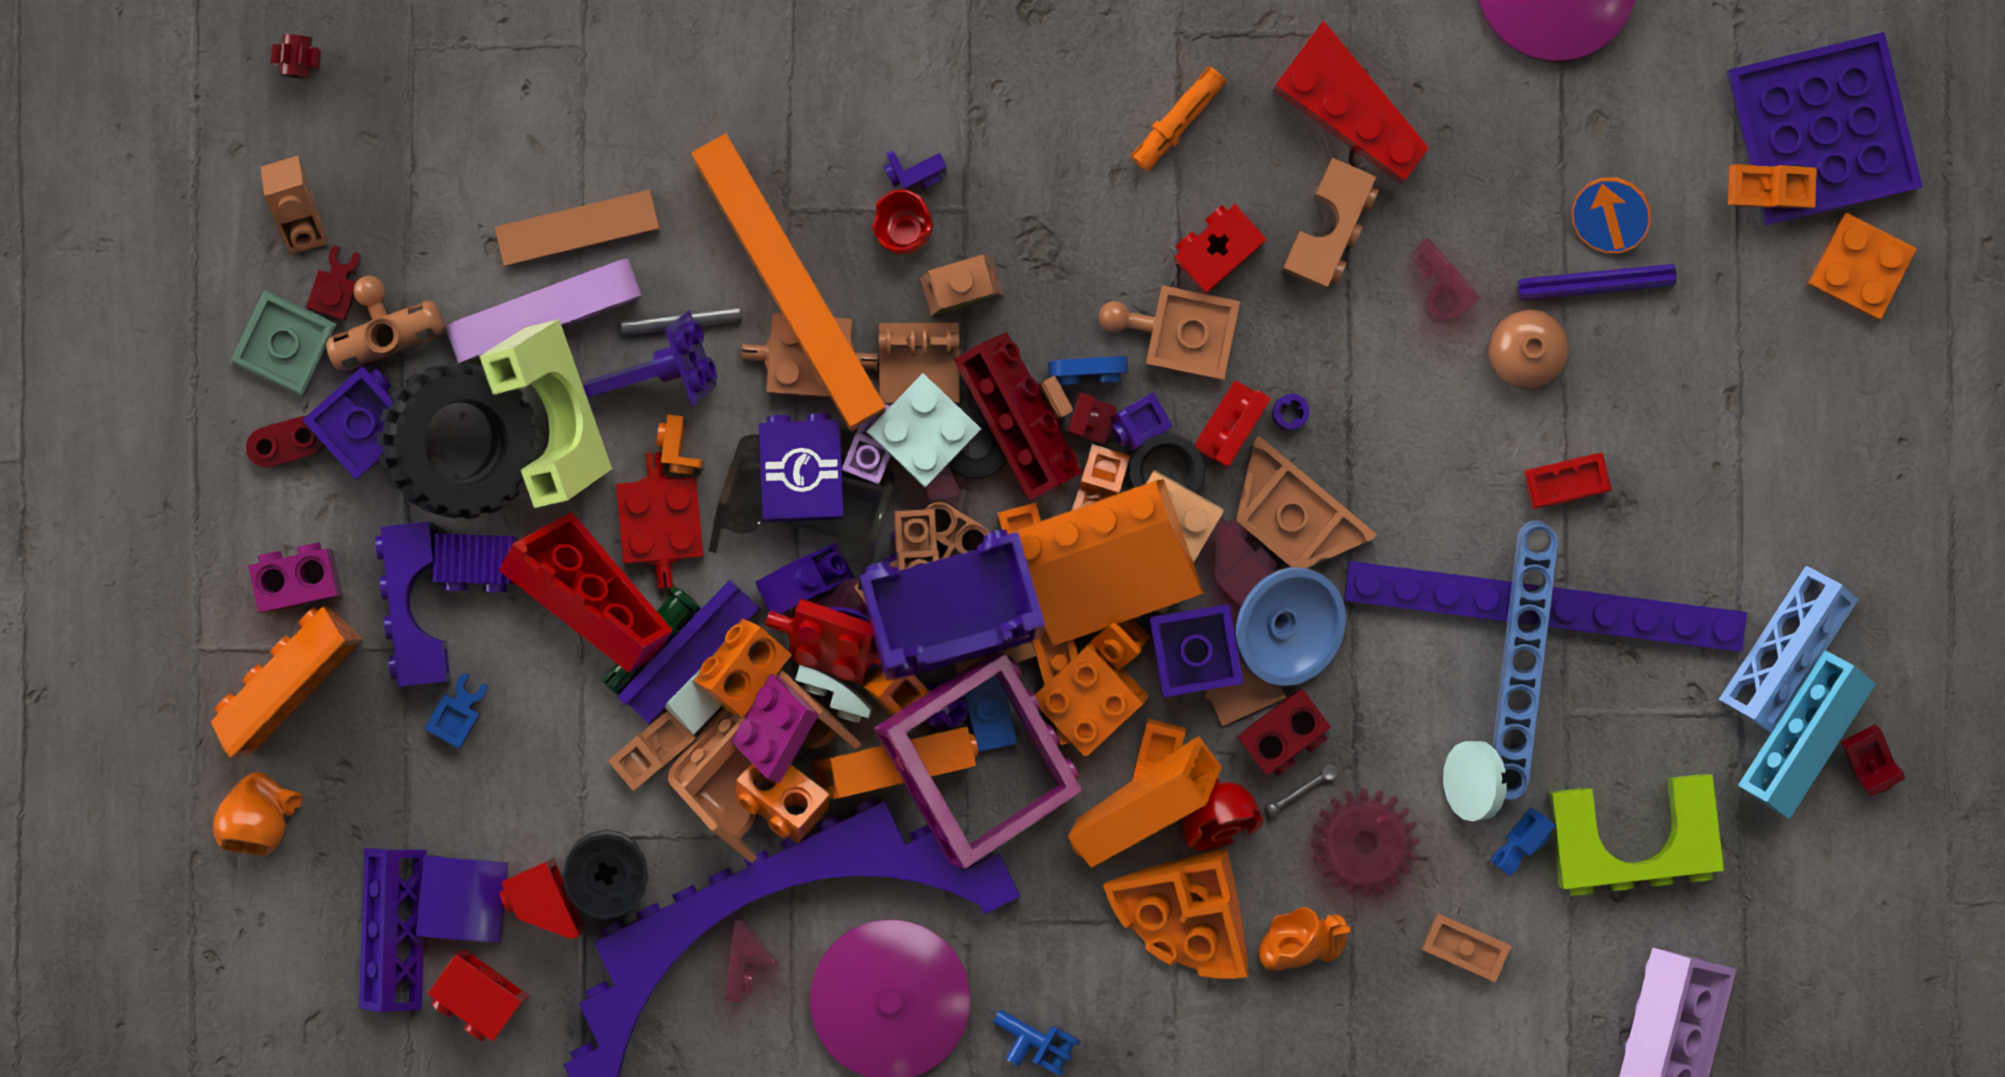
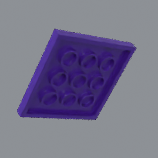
[1727,32,1923,226]

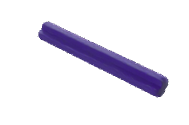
[1518,264,1677,301]

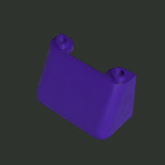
[860,530,1045,680]

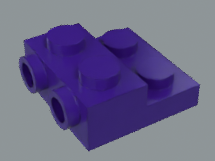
[303,366,393,480]

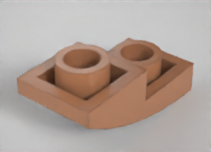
[893,509,939,570]

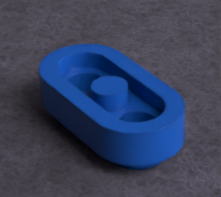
[1048,356,1128,385]

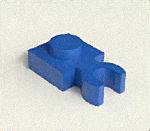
[424,673,488,749]
[1490,807,1556,876]

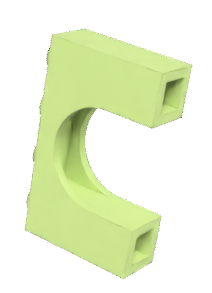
[480,319,612,508]

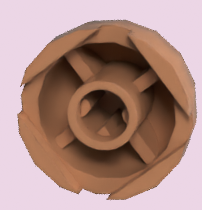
[1488,309,1569,390]

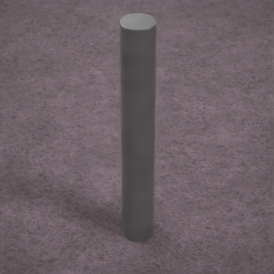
[620,305,742,336]

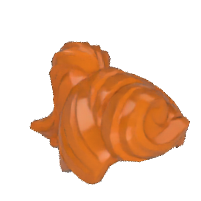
[1258,907,1351,971]

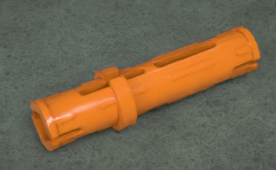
[1130,66,1227,173]

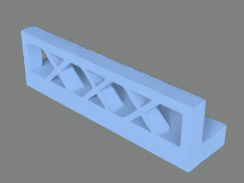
[1719,566,1859,733]

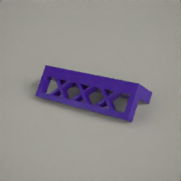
[617,580,760,724]
[359,848,427,1012]

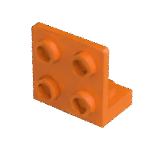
[1035,642,1149,756]

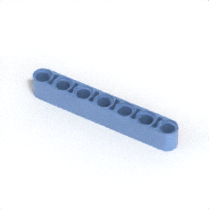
[1492,520,1558,800]

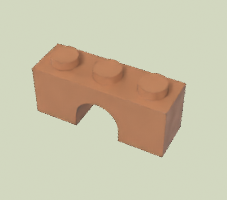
[1281,157,1379,290]

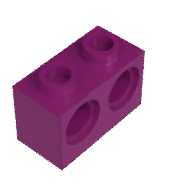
[248,542,343,613]

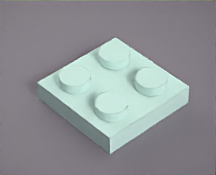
[867,373,981,487]

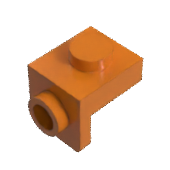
[656,414,704,475]
[1091,619,1151,671]

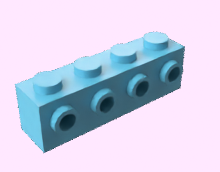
[1738,650,1876,819]

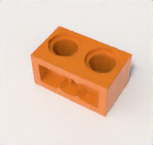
[694,618,792,718]
[736,764,830,844]

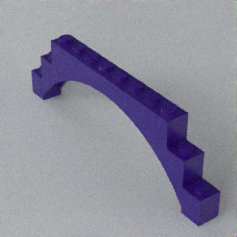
[563,797,1020,1077]

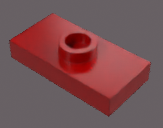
[1523,452,1612,510]

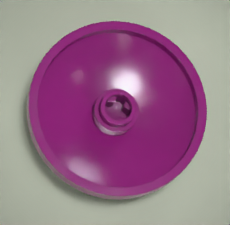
[1478,0,1635,63]
[810,919,970,1077]

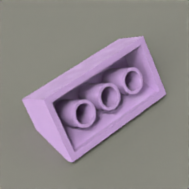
[1619,947,1737,1077]

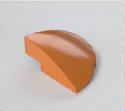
[1103,849,1249,979]

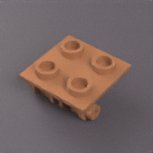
[879,322,960,403]

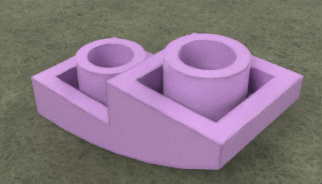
[842,404,891,485]

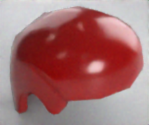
[872,189,933,255]

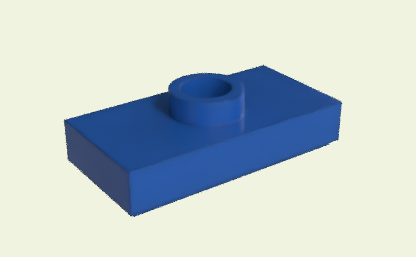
[966,675,1017,751]

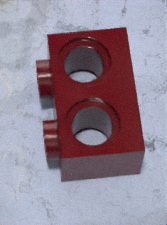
[1236,688,1332,777]

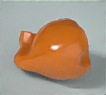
[213,772,303,856]

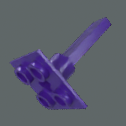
[583,310,717,405]

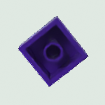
[1148,604,1243,697]

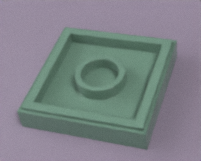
[230,290,338,397]

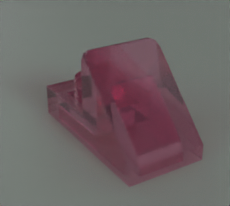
[725,918,780,1002]

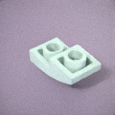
[795,665,873,722]

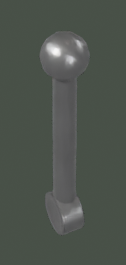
[1264,765,1338,817]

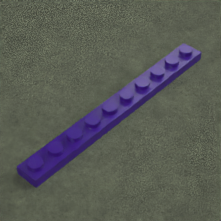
[1343,561,1747,652]

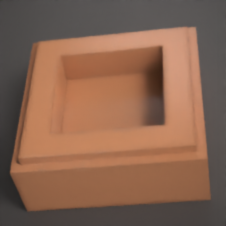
[1038,376,1074,421]

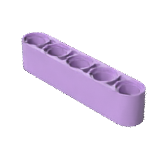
[445,259,642,364]

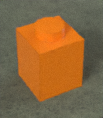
[862,666,930,716]

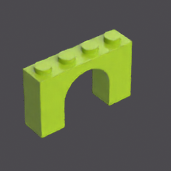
[1547,773,1724,896]

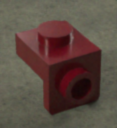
[1840,724,1905,796]

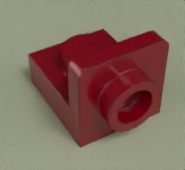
[1067,392,1117,444]

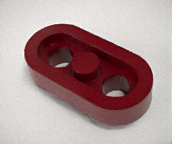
[246,416,325,468]

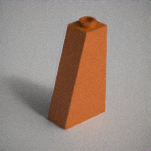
[811,727,978,799]
[1068,736,1222,868]

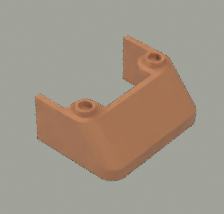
[668,669,861,863]

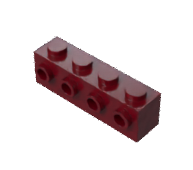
[953,332,1083,501]

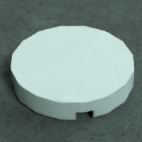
[1443,741,1507,822]

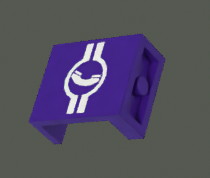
[758,413,843,523]

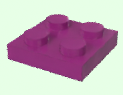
[732,673,819,783]

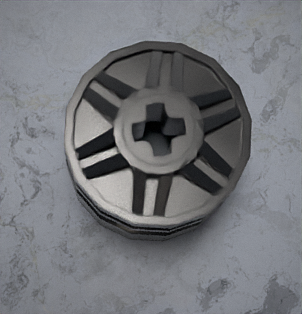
[563,829,648,919]

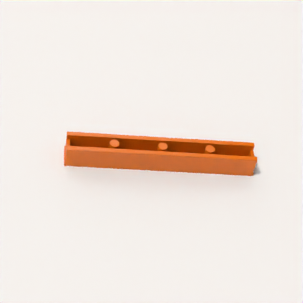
[691,133,886,432]

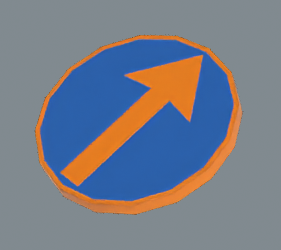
[1571,177,1651,253]

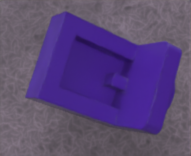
[883,150,947,191]
[1110,392,1173,451]

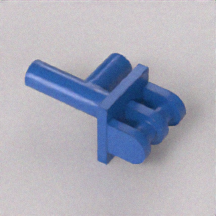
[993,1010,1081,1076]

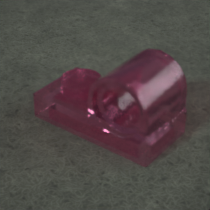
[1413,238,1481,323]

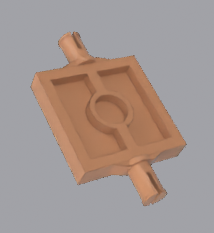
[741,313,878,399]

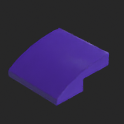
[416,855,509,943]

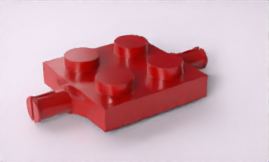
[616,452,703,589]
[765,599,881,685]

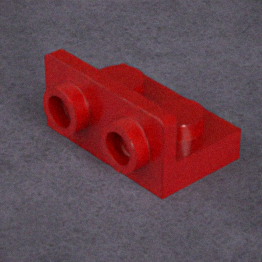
[1194,381,1271,468]

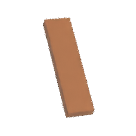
[494,189,660,267]

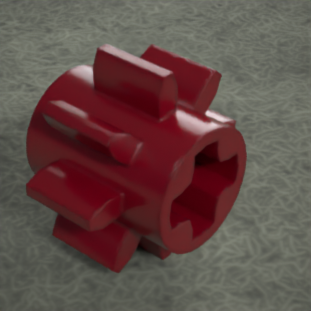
[270,34,321,79]

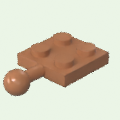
[1098,285,1240,381]

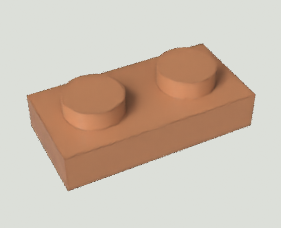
[1421,912,1512,983]

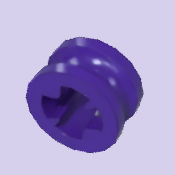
[1272,394,1310,431]

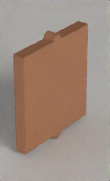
[1205,648,1286,726]

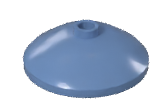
[1236,567,1346,686]

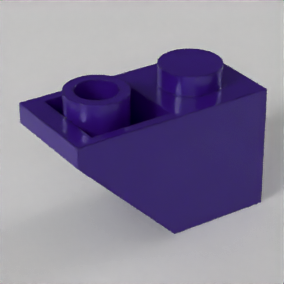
[755,542,854,614]

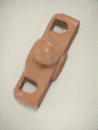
[326,275,446,372]

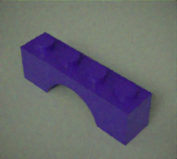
[375,521,451,687]

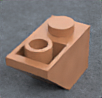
[260,155,328,255]

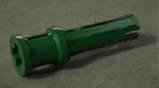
[600,585,701,695]

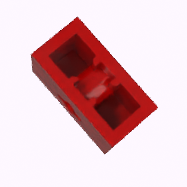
[1173,204,1267,294]

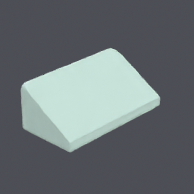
[665,670,731,735]

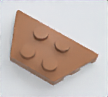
[1235,436,1377,568]

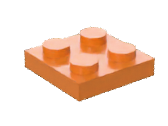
[1807,212,1917,320]

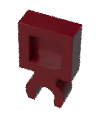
[306,245,361,321]

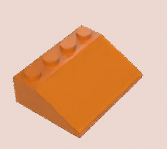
[1008,479,1204,646]
[211,606,363,758]

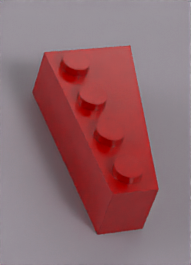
[1273,20,1429,185]
[498,512,673,673]

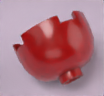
[1180,778,1264,851]

